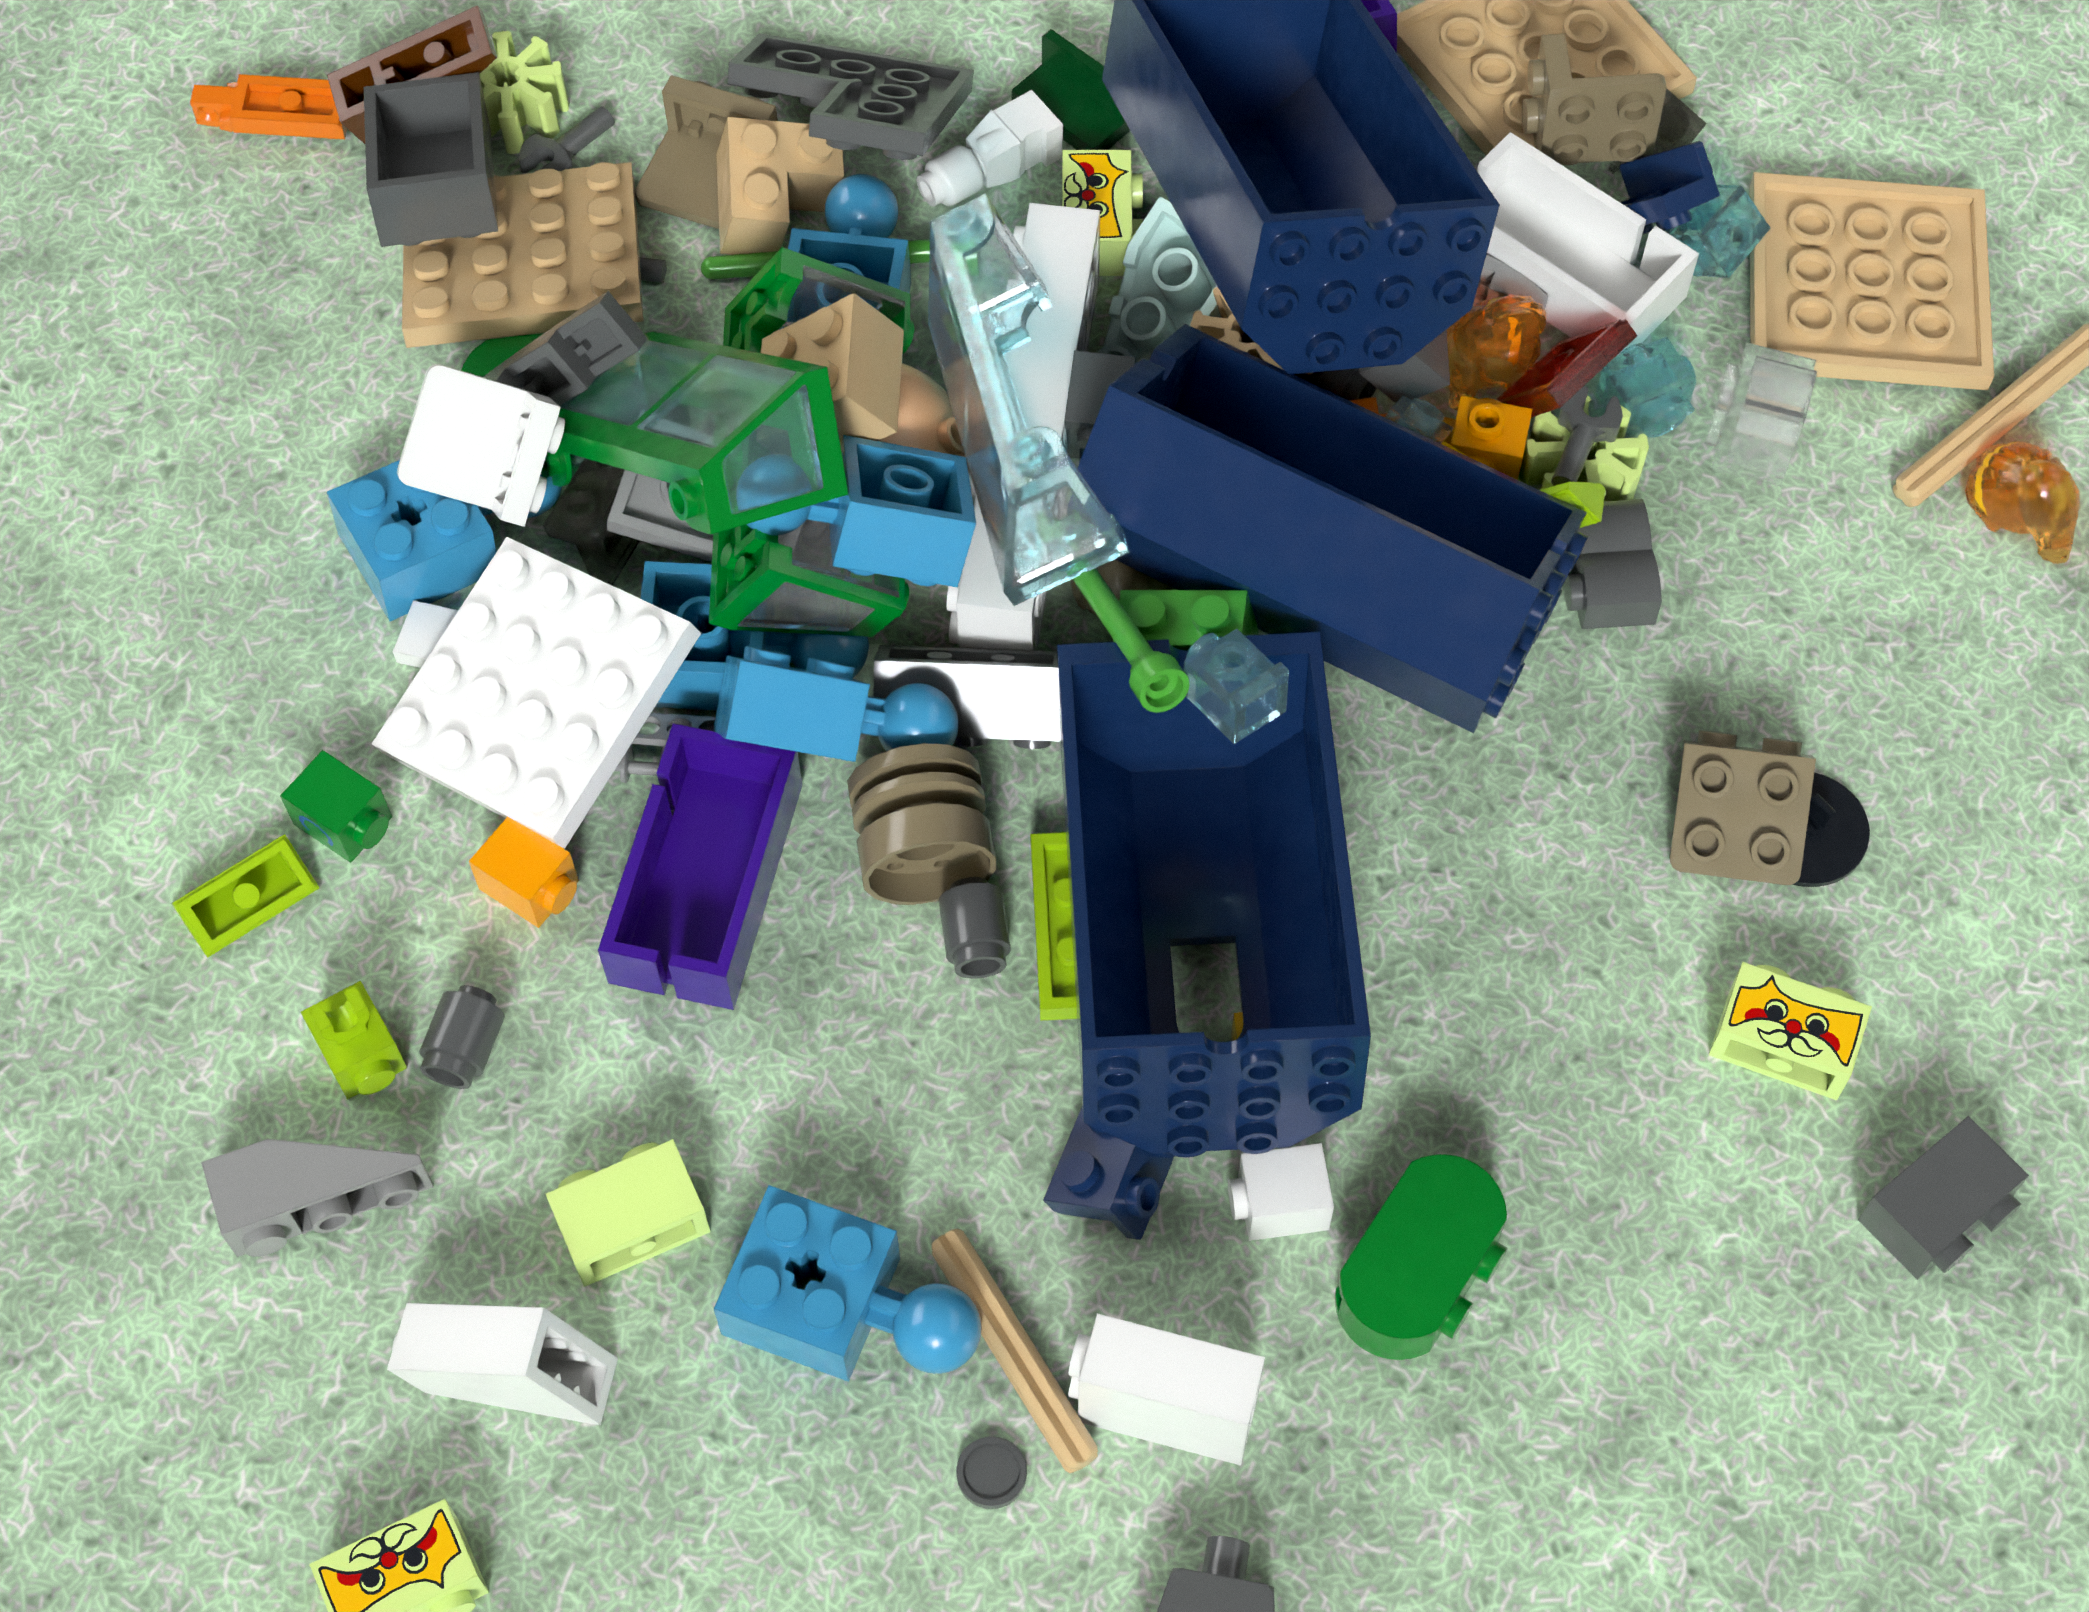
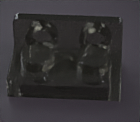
[543,458,640,586]

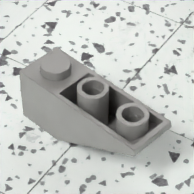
[201,1139,433,1257]

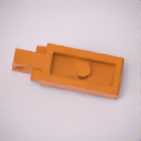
[190,74,347,140]

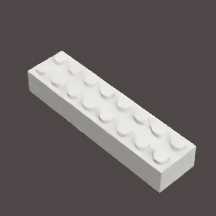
[947,203,1100,651]

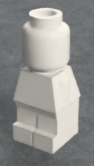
[916,90,1063,207]

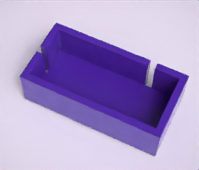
[598,723,803,1010]

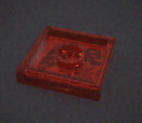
[1496,319,1638,417]

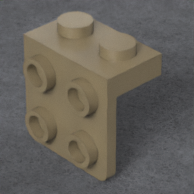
[1522,33,1667,165]
[635,75,778,229]
[1670,730,1816,885]

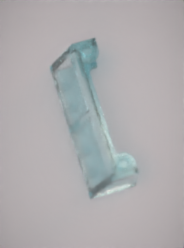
[928,194,1130,606]

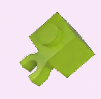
[300,980,407,1100]

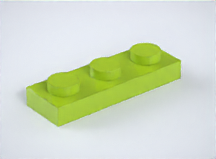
[1030,832,1077,1021]

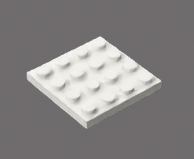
[371,537,701,849]

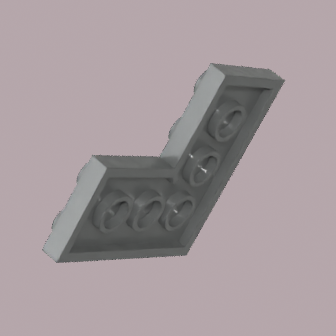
[727,33,974,160]

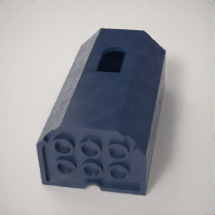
[1102,0,1500,374]
[1065,324,1588,733]
[1057,632,1371,1158]

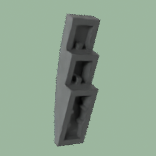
[483,291,648,406]

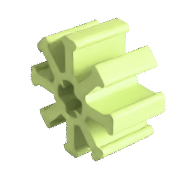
[479,31,569,154]
[1519,395,1649,501]

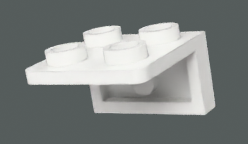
[397,364,565,527]

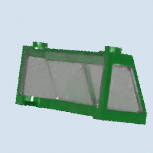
[709,247,914,637]

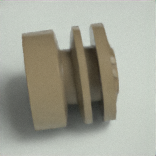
[847,743,996,905]

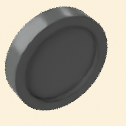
[956,1437,1027,1509]

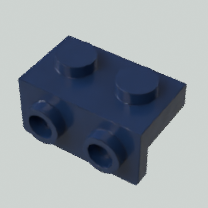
[1620,141,1720,235]
[1043,1106,1175,1240]

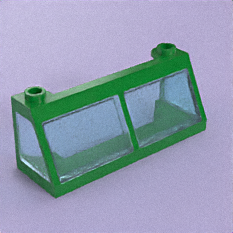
[541,331,849,535]

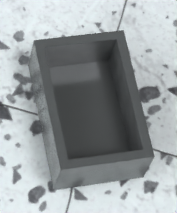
[364,72,498,247]

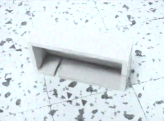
[1477,132,1699,368]

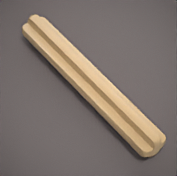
[931,1229,1098,1473]

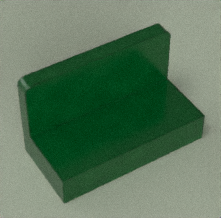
[1012,29,1130,150]

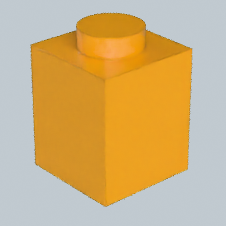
[468,817,579,928]

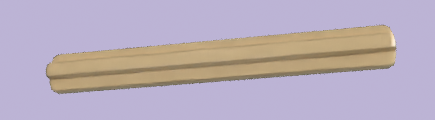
[1892,323,2089,507]

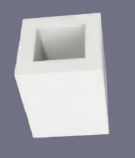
[1228,1143,1334,1241]

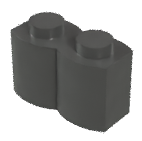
[1565,499,1662,629]

